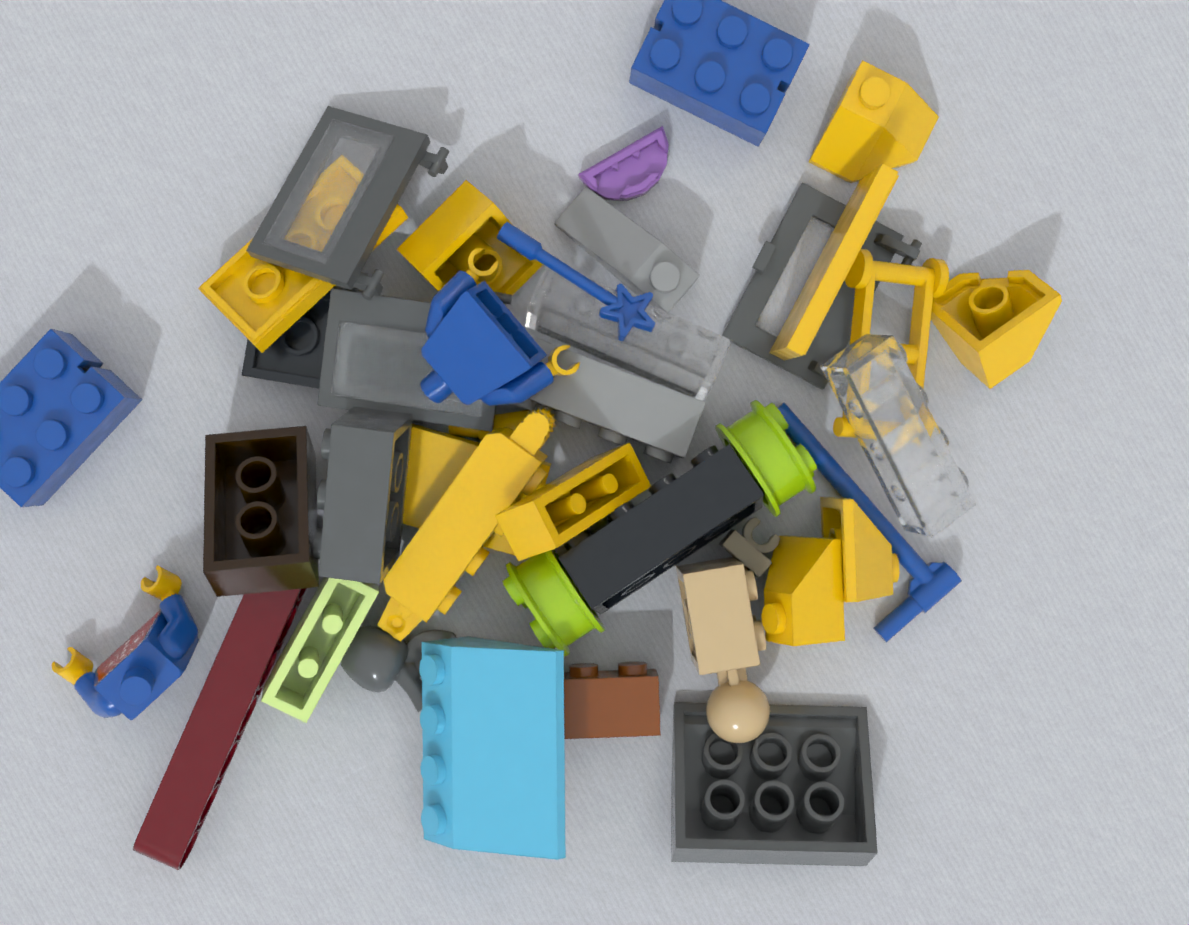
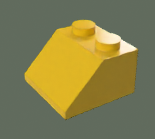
[396,180,543,296]

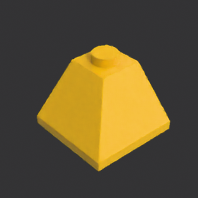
[820,496,900,602]
[761,535,845,646]

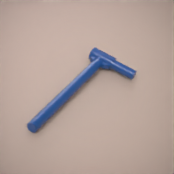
[777,402,962,643]

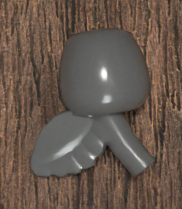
[341,626,457,712]

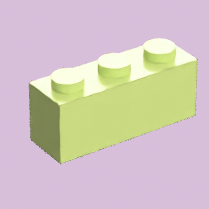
[261,577,379,723]

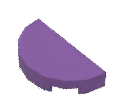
[578,126,669,201]

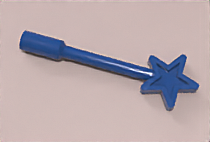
[497,222,656,341]

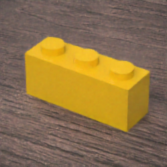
[495,442,651,561]

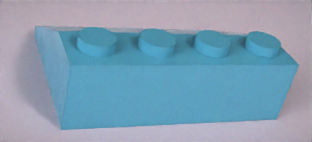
[419,636,566,860]

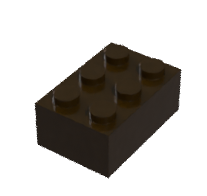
[203,426,319,597]

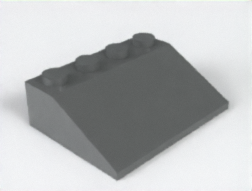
[671,702,878,866]

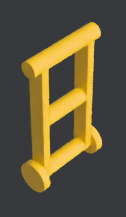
[833,249,949,443]

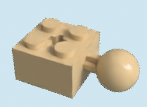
[676,557,770,743]

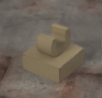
[718,517,780,577]

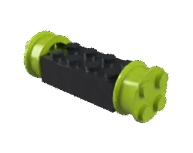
[502,400,818,657]

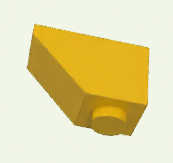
[808,60,939,183]
[931,270,1062,389]

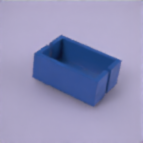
[629,0,810,147]
[0,329,142,507]

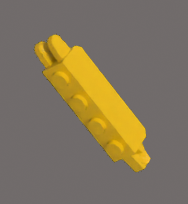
[377,407,556,642]

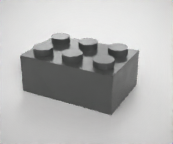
[313,407,413,585]

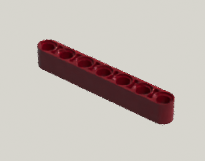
[133,588,307,870]

